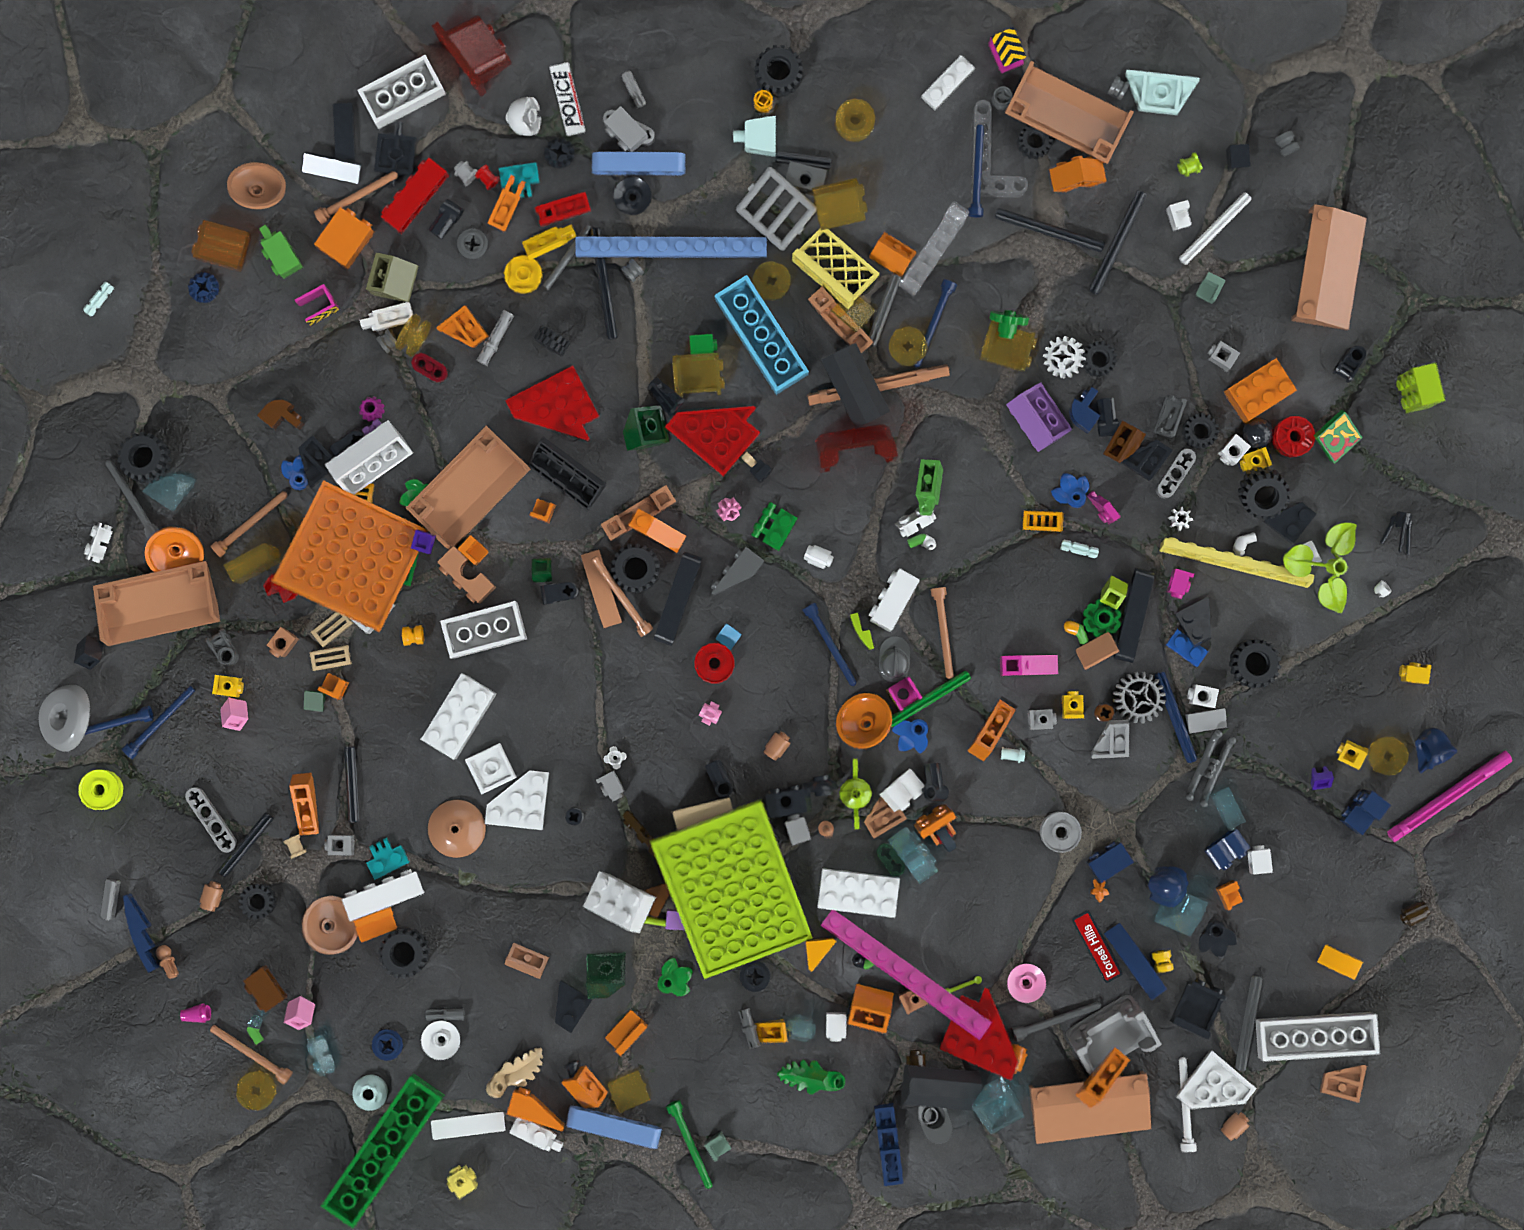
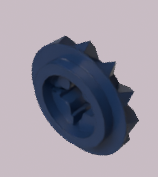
[188,272,219,303]
[372,1029,403,1061]

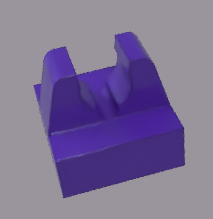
[411,530,436,554]
[1310,766,1334,790]

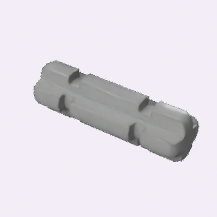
[622,71,646,108]

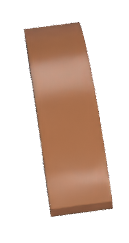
[808,287,873,354]
[601,485,676,541]
[581,550,622,628]

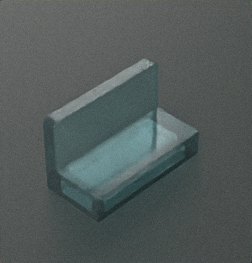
[1210,787,1246,831]

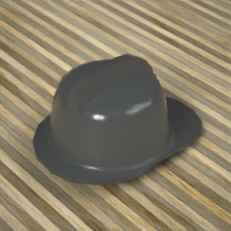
[879,636,910,683]
[917,1106,952,1144]

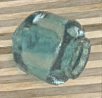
[786,1015,816,1043]

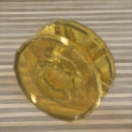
[835,99,875,142]
[395,313,431,357]

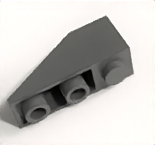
[711,547,764,596]

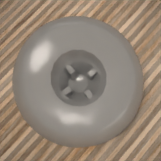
[38,685,90,752]

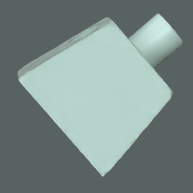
[734,116,776,156]

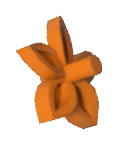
[1090,879,1109,902]

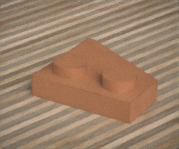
[864,788,907,839]
[1320,1065,1367,1103]

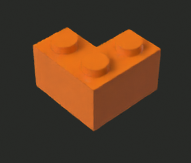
[1049,156,1107,192]

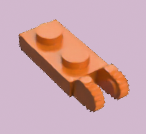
[488,175,526,232]

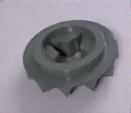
[457,229,488,260]

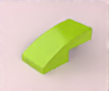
[850,613,874,650]

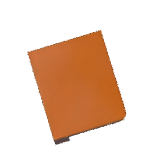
[530,499,556,523]
[458,535,489,566]
[317,673,349,700]
[1216,880,1243,911]

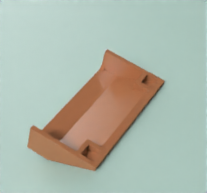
[1005,61,1134,164]
[1291,204,1366,330]
[406,426,531,550]
[93,561,220,646]
[1028,1071,1151,1144]

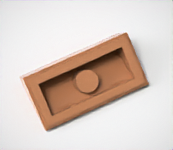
[1076,632,1119,670]
[505,943,549,979]

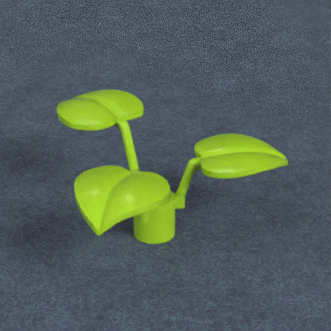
[1283,523,1356,613]

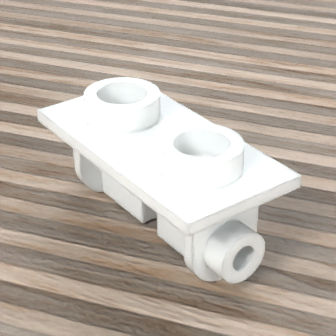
[895,507,936,537]
[84,522,113,563]

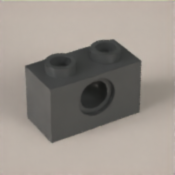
[786,161,827,198]

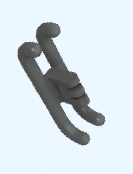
[1186,730,1237,807]

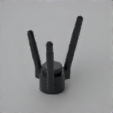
[1380,511,1412,555]

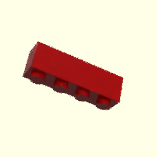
[381,158,449,235]

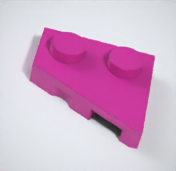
[1087,491,1120,524]

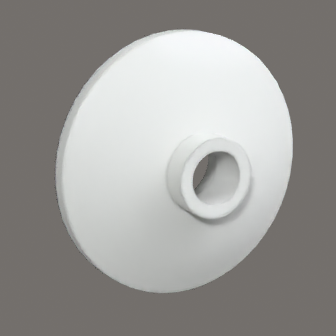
[421,1021,460,1060]

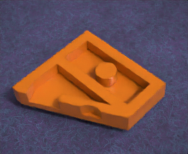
[436,305,489,348]

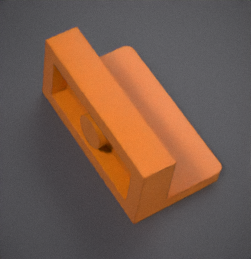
[870,232,917,277]
[353,907,397,942]
[606,1010,648,1056]
[562,1066,608,1109]

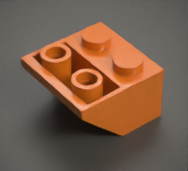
[847,983,894,1033]

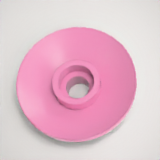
[1007,964,1046,1003]

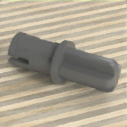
[425,1007,465,1022]

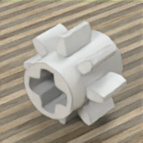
[1168,507,1193,531]

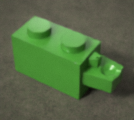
[259,225,303,279]
[916,459,943,516]

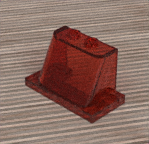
[432,15,512,97]

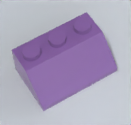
[1006,382,1073,452]

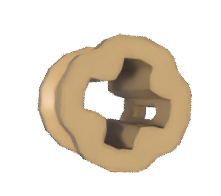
[283,834,307,859]

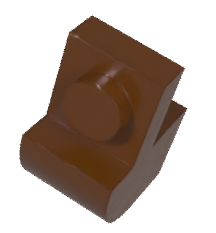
[257,400,305,430]

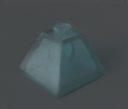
[1154,893,1208,936]

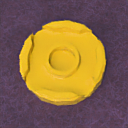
[504,255,543,294]

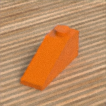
[627,508,686,553]
[968,700,1016,761]
[289,773,319,836]
[1075,1047,1130,1108]
[507,1087,565,1131]

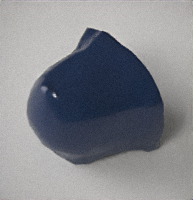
[1415,728,1457,773]
[1149,866,1189,908]

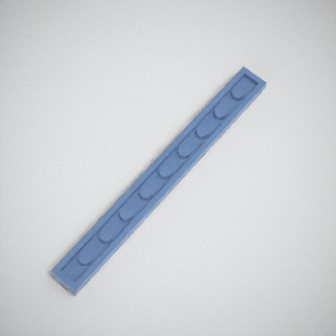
[576,237,767,258]

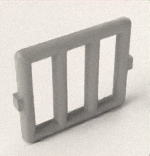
[736,167,817,250]

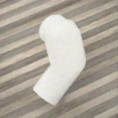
[1233,532,1257,557]

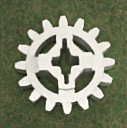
[1043,336,1086,378]

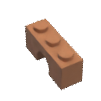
[438,546,496,603]

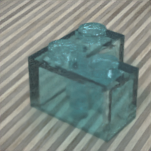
[888,827,938,884]

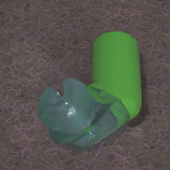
[247,1015,264,1045]

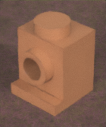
[898,990,928,1014]

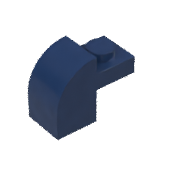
[1069,387,1100,433]

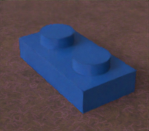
[1165,629,1208,667]

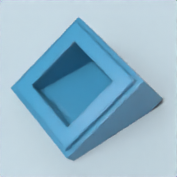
[715,623,742,650]

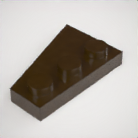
[622,810,656,858]

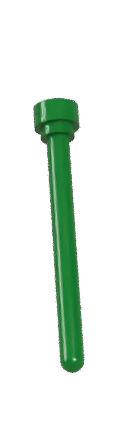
[666,1100,712,1189]

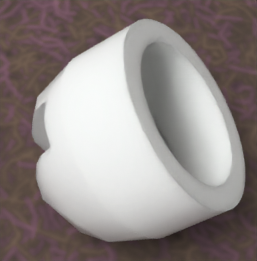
[1374,580,1392,597]

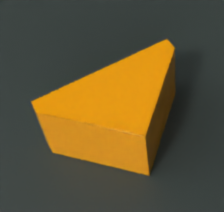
[806,937,836,972]
[755,1019,788,1043]

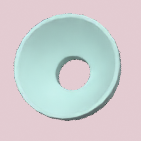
[353,1075,388,1111]

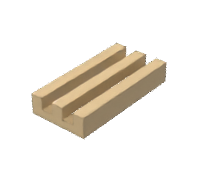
[311,612,353,647]
[310,645,352,671]

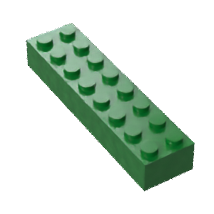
[321,1073,445,1228]

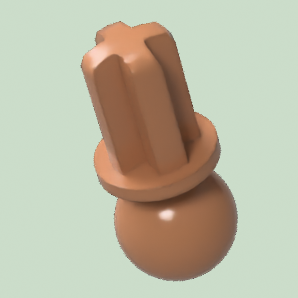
[156,945,178,979]

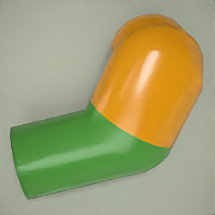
[1064,621,1089,644]

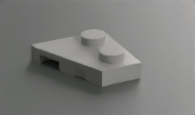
[1091,720,1129,759]

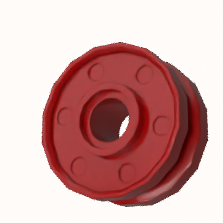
[1272,416,1315,457]
[694,643,734,684]

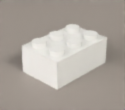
[869,569,919,632]
[583,871,656,933]

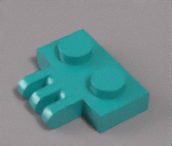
[499,163,540,198]
[366,837,410,880]

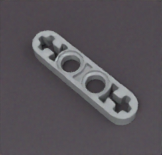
[185,787,237,852]

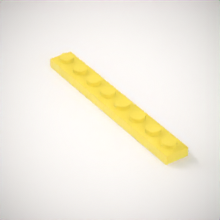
[1159,538,1314,588]

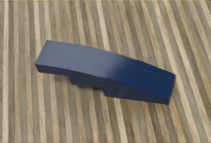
[123,894,160,973]
[1104,923,1167,1001]
[874,1103,904,1186]

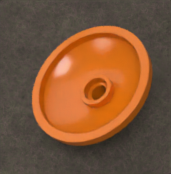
[145,527,204,572]
[836,693,892,749]

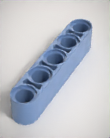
[592,152,685,175]
[566,1106,662,1148]

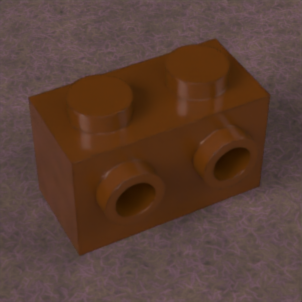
[243,966,288,1013]

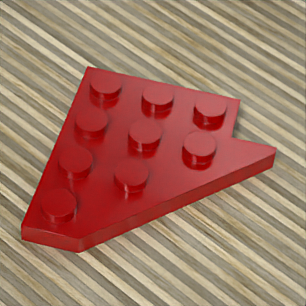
[505,366,599,441]
[665,406,760,477]
[940,987,1019,1080]

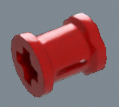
[475,164,500,190]

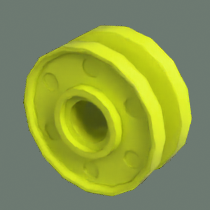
[79,770,123,810]

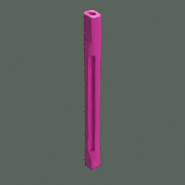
[1387,751,1512,843]

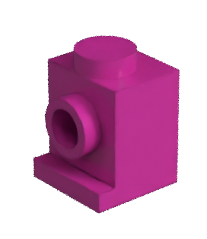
[1166,569,1194,599]

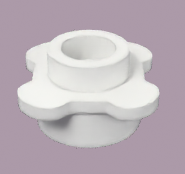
[604,746,627,769]

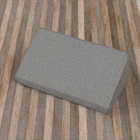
[1185,708,1227,734]
[101,879,120,920]

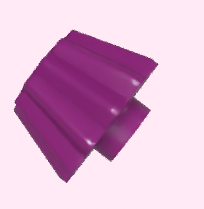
[359,396,385,422]

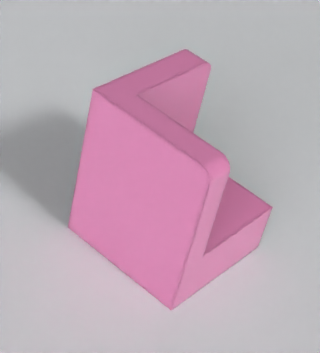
[220,698,248,731]
[284,996,315,1030]

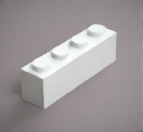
[342,869,424,921]

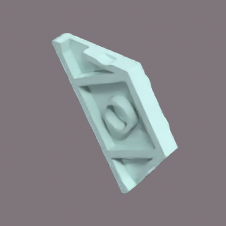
[1125,70,1199,115]

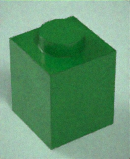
[690,334,717,358]

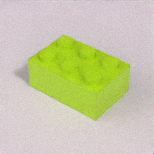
[1396,363,1445,413]

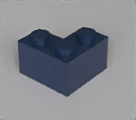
[1340,790,1391,835]

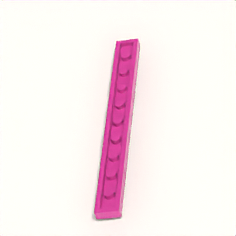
[821,910,991,1040]

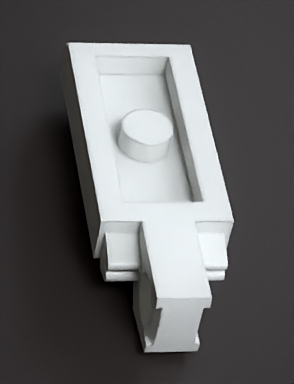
[360,302,415,331]
[510,1118,564,1152]

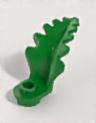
[777,1060,845,1095]

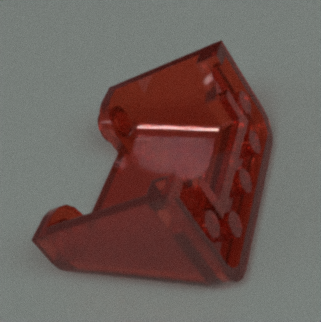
[816,424,898,473]

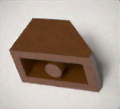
[1103,420,1146,463]
[645,883,670,918]

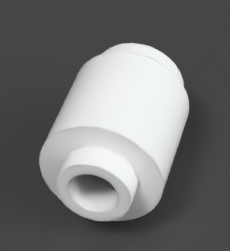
[804,545,834,569]

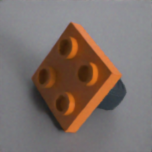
[914,804,957,852]

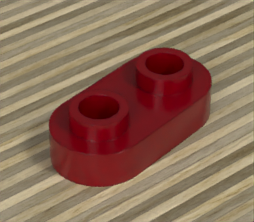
[411,353,448,383]

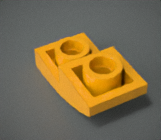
[1317,944,1363,980]

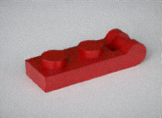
[535,192,591,227]

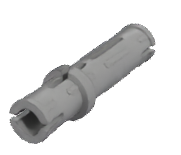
[476,310,514,366]

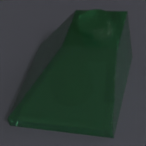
[586,952,626,999]

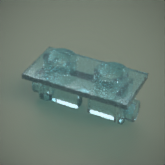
[307,1035,335,1076]

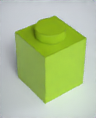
[1100,575,1128,610]

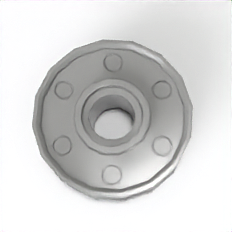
[1039,811,1082,853]

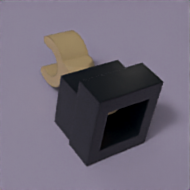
[741,452,772,484]

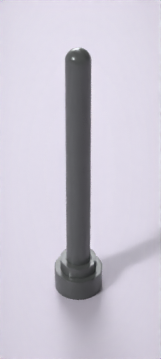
[106,459,160,540]
[1012,1002,1101,1042]

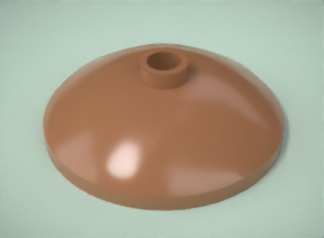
[227,163,286,209]
[428,800,486,858]
[302,896,359,955]

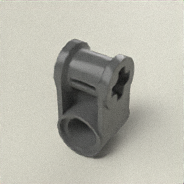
[205,628,239,666]

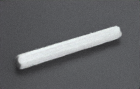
[1179,193,1251,265]

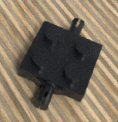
[374,121,417,187]

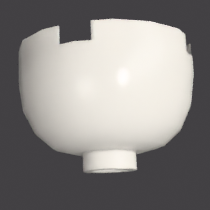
[506,97,541,136]

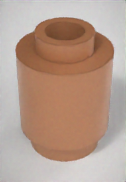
[764,731,791,761]
[199,881,224,911]
[1220,1112,1249,1141]

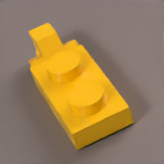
[522,225,576,260]

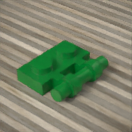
[751,502,798,551]

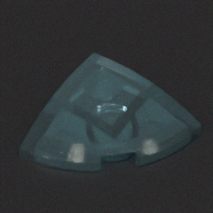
[143,474,196,512]

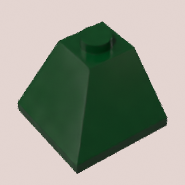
[623,405,670,451]

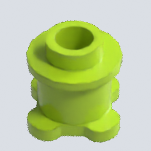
[1178,152,1202,177]

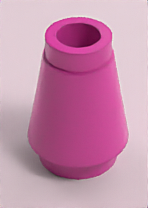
[180,1003,211,1023]

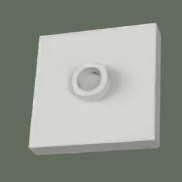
[465,743,517,794]

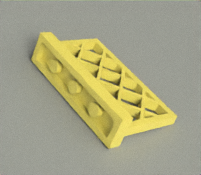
[792,225,880,309]

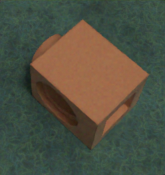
[267,627,299,658]

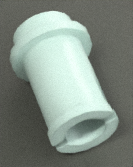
[1001,747,1025,763]

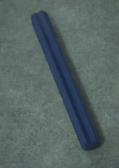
[1155,672,1197,763]

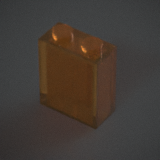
[192,220,251,272]

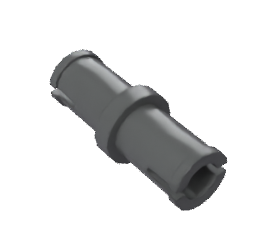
[738,1008,761,1049]

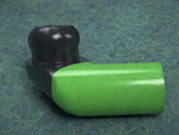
[852,954,875,970]

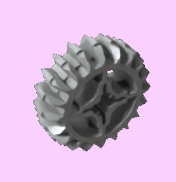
[1113,672,1165,723]

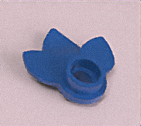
[281,455,308,490]
[1051,473,1089,508]
[892,719,928,754]

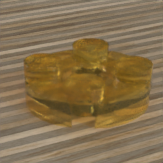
[753,261,791,300]
[889,327,928,366]
[1368,737,1408,775]
[236,1070,277,1111]

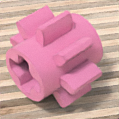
[716,497,741,521]
[699,701,722,726]

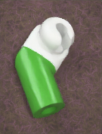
[907,533,936,550]

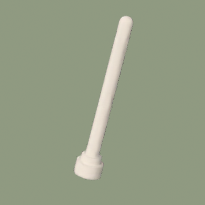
[1179,1057,1197,1152]

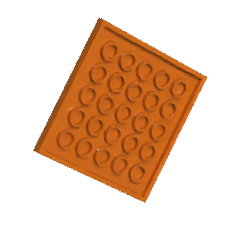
[272,480,429,632]

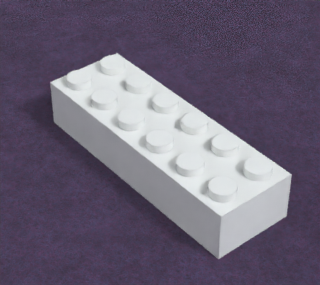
[1255,1012,1380,1061]

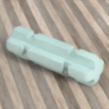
[83,282,114,316]
[1061,540,1099,558]

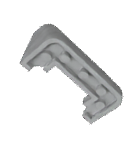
[1066,995,1162,1076]

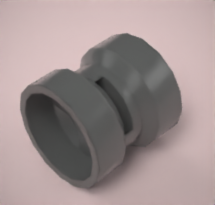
[992,86,1012,110]
[1274,130,1300,156]

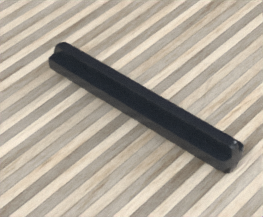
[344,746,359,823]
[218,813,274,877]

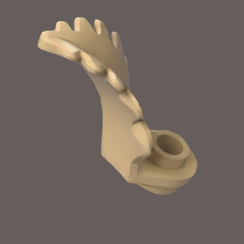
[486,1048,543,1098]

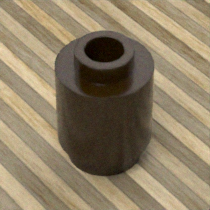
[1399,901,1431,927]
[906,1050,926,1067]

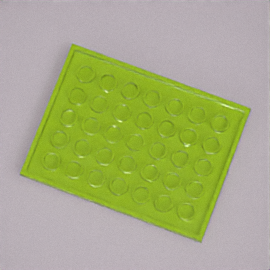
[651,800,813,979]

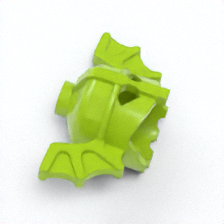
[839,759,872,829]

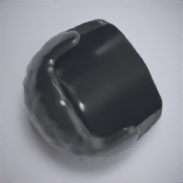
[1242,417,1274,449]

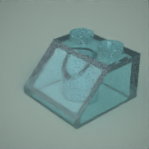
[972,1077,1025,1134]

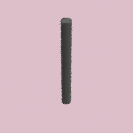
[543,224,592,290]

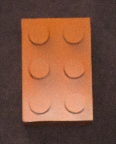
[1224,358,1297,424]

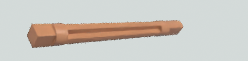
[807,364,950,405]

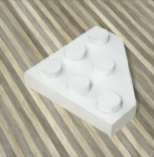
[485,770,549,830]
[1176,1051,1256,1109]

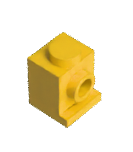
[1240,447,1272,475]
[1399,662,1431,684]
[212,675,244,697]
[1062,691,1084,719]
[1336,740,1368,770]

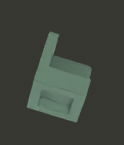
[1196,272,1226,304]
[704,1131,731,1162]

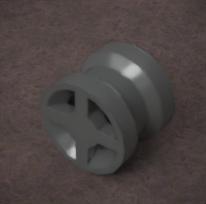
[1108,76,1130,100]
[620,259,644,283]
[376,329,400,354]

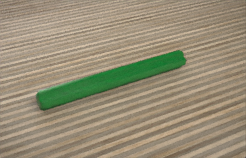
[891,671,971,727]

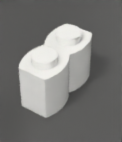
[880,769,925,812]

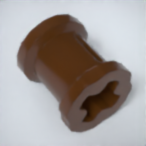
[1094,704,1114,722]

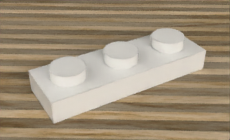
[921,56,975,110]

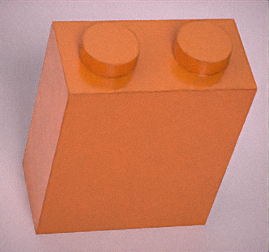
[314,207,374,269]

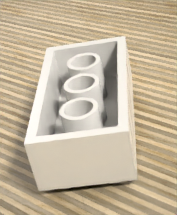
[358,55,446,129]
[325,420,413,495]
[440,601,527,659]
[421,673,496,760]
[817,868,900,918]

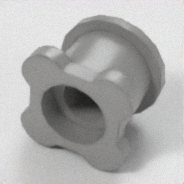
[454,161,478,187]

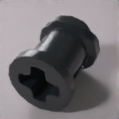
[565,808,584,826]
[564,1060,580,1079]

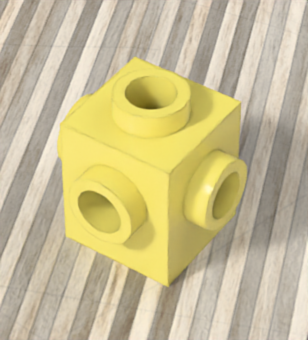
[447,1165,478,1198]

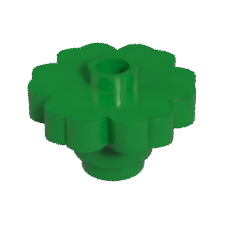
[989,310,1029,339]
[1082,599,1121,638]

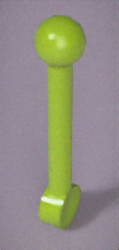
[945,976,982,993]

